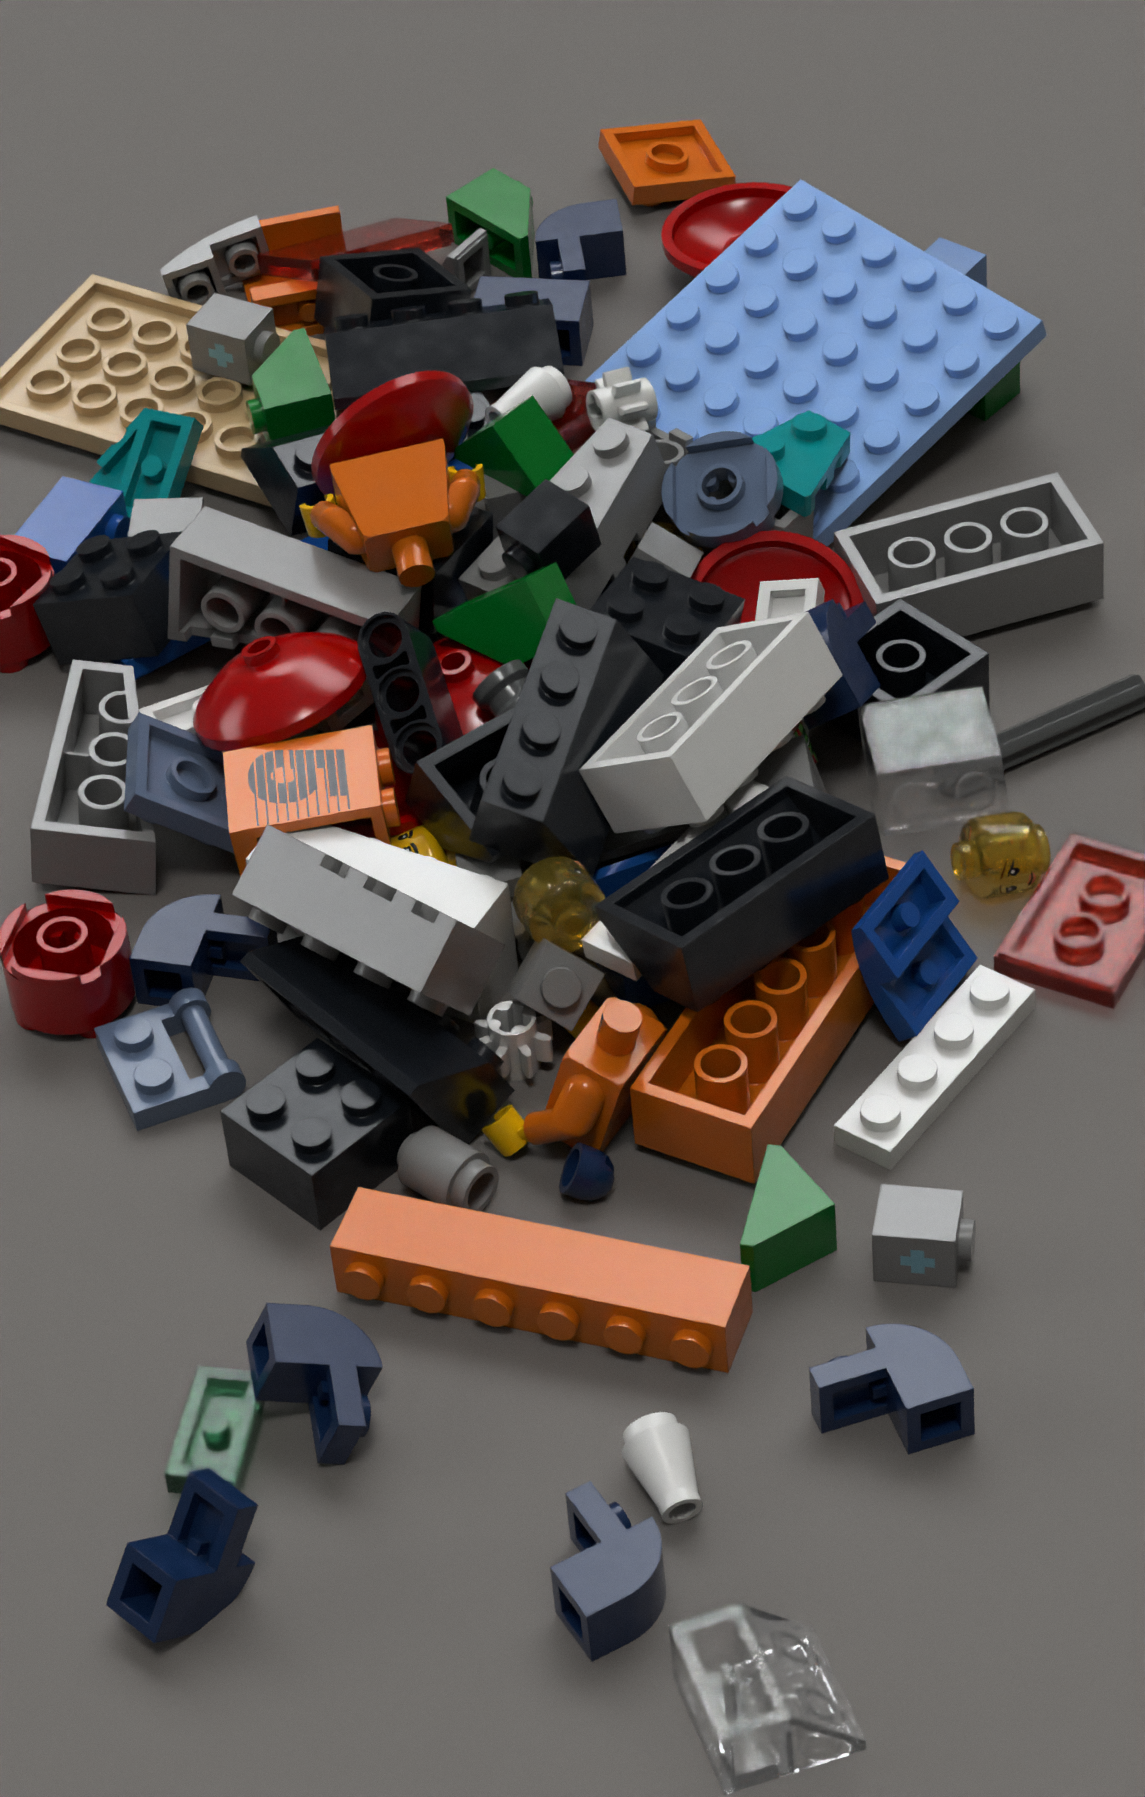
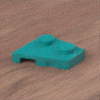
[89,408,204,519]
[752,410,851,517]

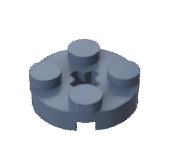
[661,431,783,548]

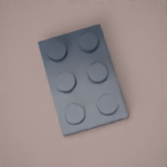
[124,712,234,853]

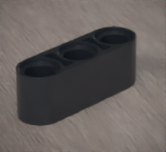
[357,612,463,776]

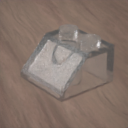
[857,686,1010,837]

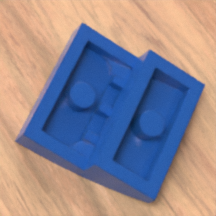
[851,850,978,1042]

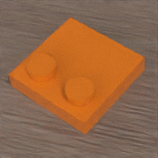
[598,119,736,206]

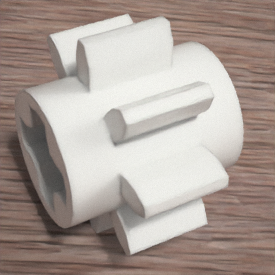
[586,367,658,432]
[474,1000,554,1081]

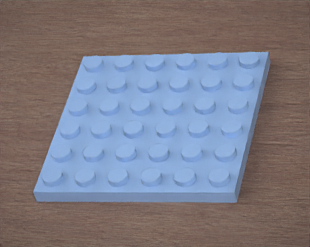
[570,179,1047,547]

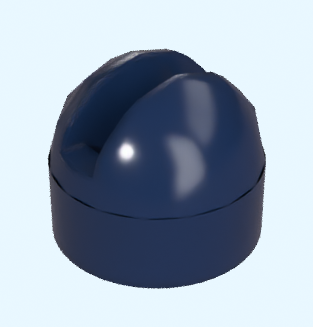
[559,1142,614,1201]

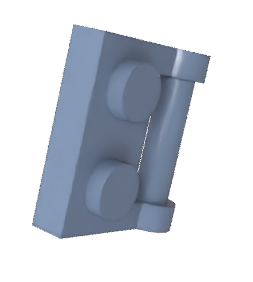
[94,987,246,1131]

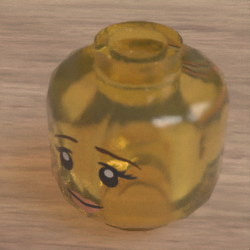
[950,811,1051,899]
[513,856,605,952]

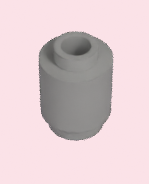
[397,1125,499,1211]

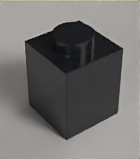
[495,479,602,579]

